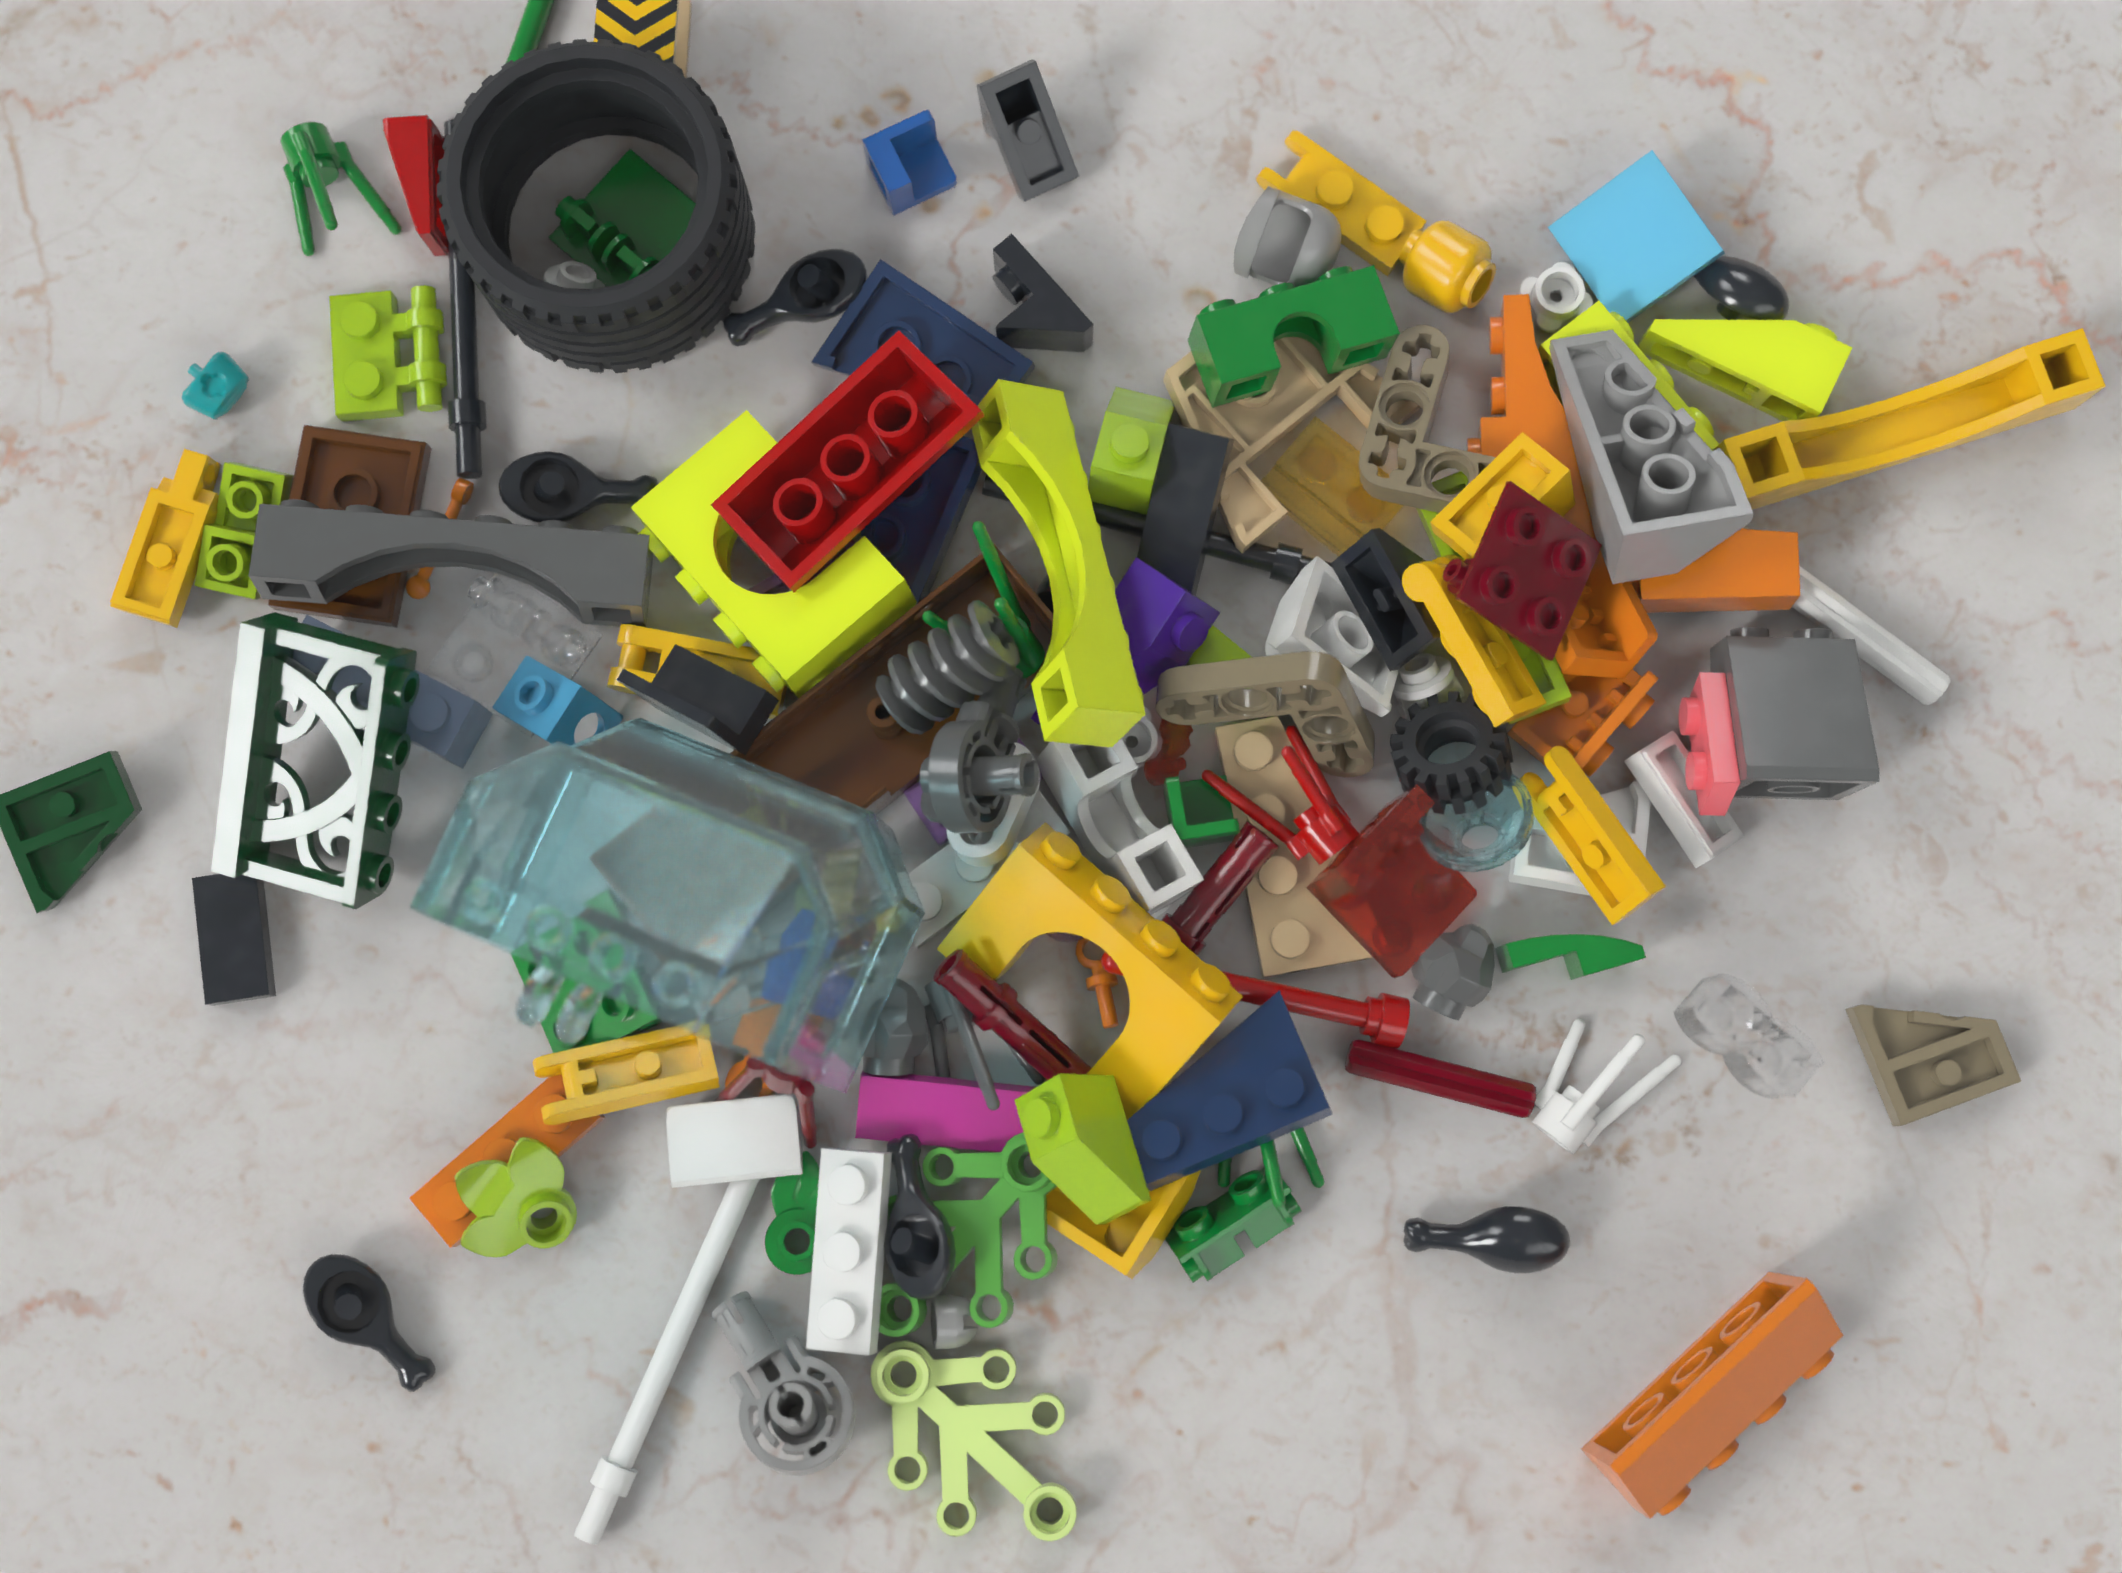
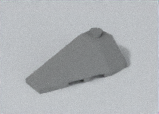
[1549,330,1754,584]

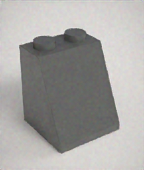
[1710,627,1880,800]

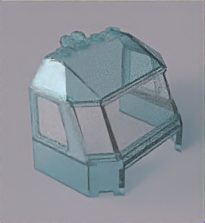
[409,718,925,1093]

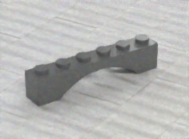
[249,499,653,627]

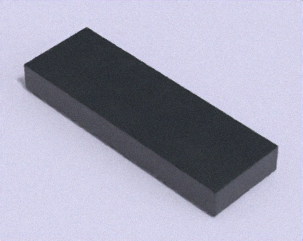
[1137,424,1234,595]

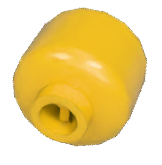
[1400,220,1496,313]

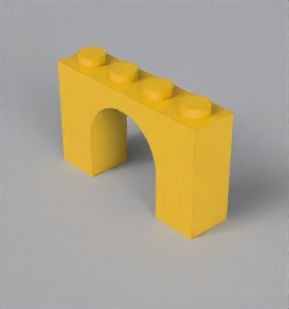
[937,822,1243,1120]

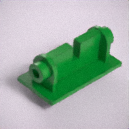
[1165,1168,1302,1283]

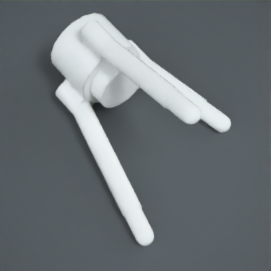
[1532,1019,1682,1154]

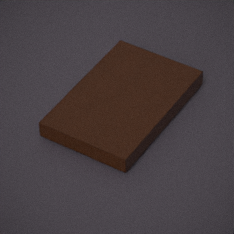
[268,425,432,628]

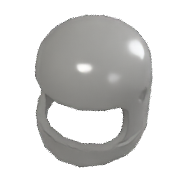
[1233,186,1342,287]

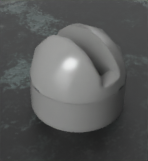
[931,1295,978,1350]

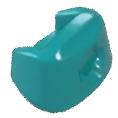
[182,352,249,420]

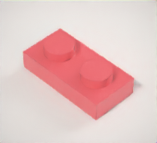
[1678,672,1740,816]

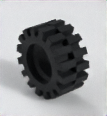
[1390,691,1513,815]

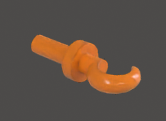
[1075,937,1119,1029]

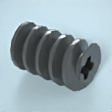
[875,600,1020,735]

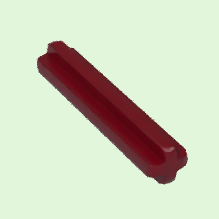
[1345,1039,1536,1118]

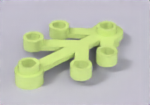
[871,1340,1076,1541]

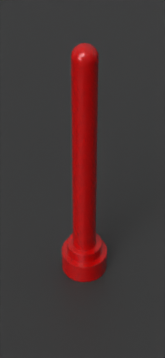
[1101,951,1410,1049]

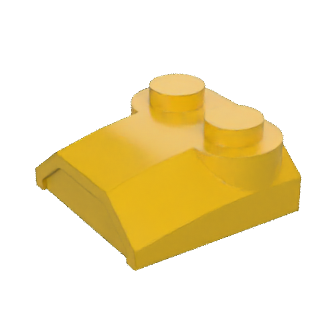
[1046,1170,1201,1279]

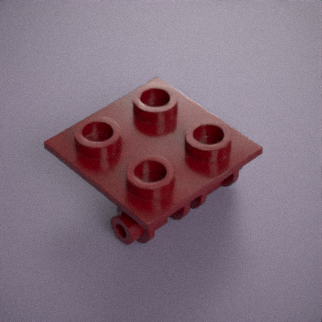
[1442,481,1602,661]

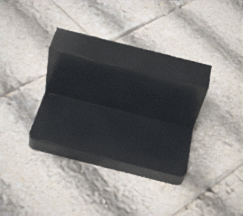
[616,644,779,756]

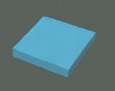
[1548,150,1725,323]

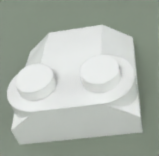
[1265,556,1399,717]

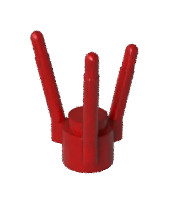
[1201,725,1360,865]

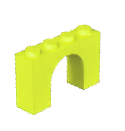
[631,410,917,698]

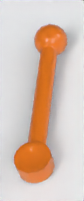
[406,478,474,599]

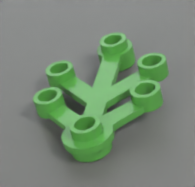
[879,1132,1058,1337]

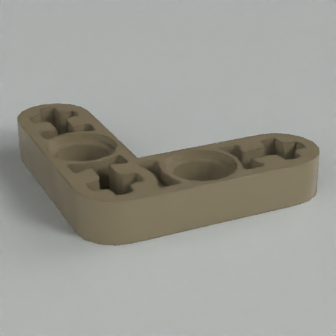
[1359,325,1496,513]
[1155,651,1375,777]

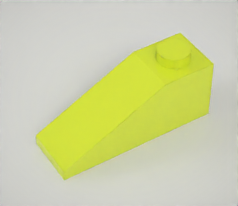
[1637,319,1853,421]

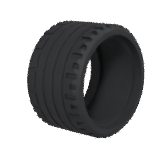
[437,39,755,373]

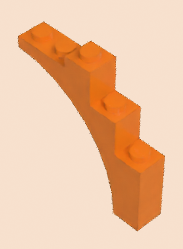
[1466,294,1800,613]

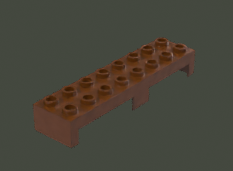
[587,544,1053,974]

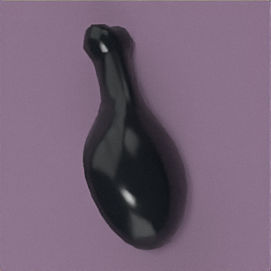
[723,249,867,347]
[1693,255,1789,320]
[498,451,658,523]
[884,1134,956,1300]
[1403,1206,1570,1273]
[303,1254,436,1392]

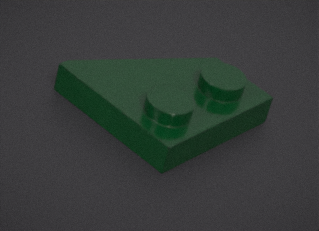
[0,751,142,913]

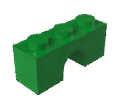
[1187,265,1400,408]

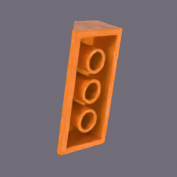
[1581,1272,1843,1519]

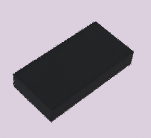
[192,874,276,1006]

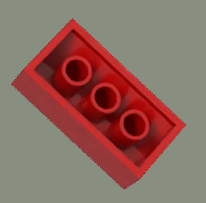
[711,330,985,593]

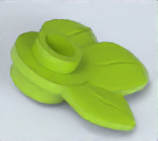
[455,1137,577,1258]

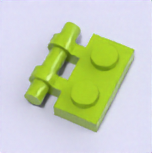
[329,285,448,422]

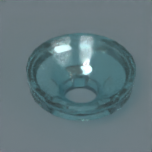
[1415,774,1534,872]

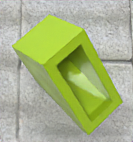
[1088,387,1175,515]
[1015,1074,1151,1225]

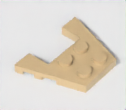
[1163,337,1421,553]

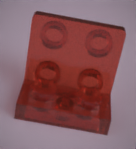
[1306,785,1477,978]

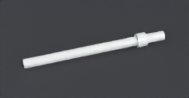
[574,1179,760,1545]

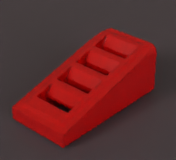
[382,115,448,256]

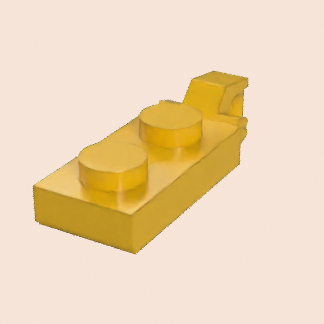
[110,449,221,628]

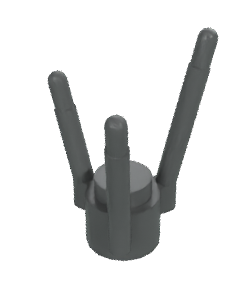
[924,981,1045,1110]

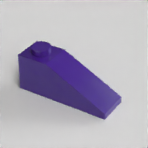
[1031,557,1220,726]

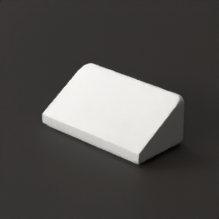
[666,1094,803,1188]

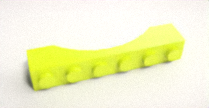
[972,379,1146,748]

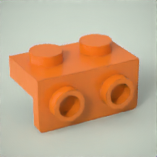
[1555,550,1658,679]
[1507,669,1659,777]

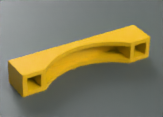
[1714,328,2106,510]

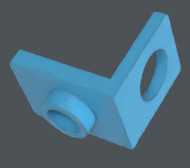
[493,656,623,768]

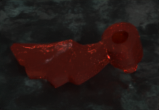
[1144,718,1193,786]

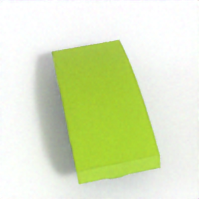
[195,462,294,599]

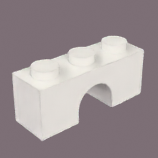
[1036,739,1204,915]

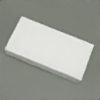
[1624,730,1744,868]

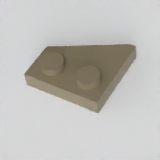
[1845,1004,2021,1126]

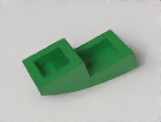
[1495,934,1646,980]

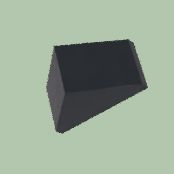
[1330,528,1440,671]

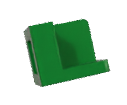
[1163,775,1240,848]

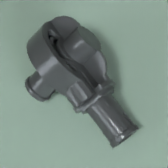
[920,668,1039,833]

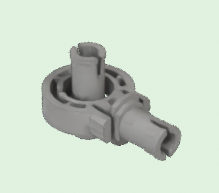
[711,1291,856,1475]

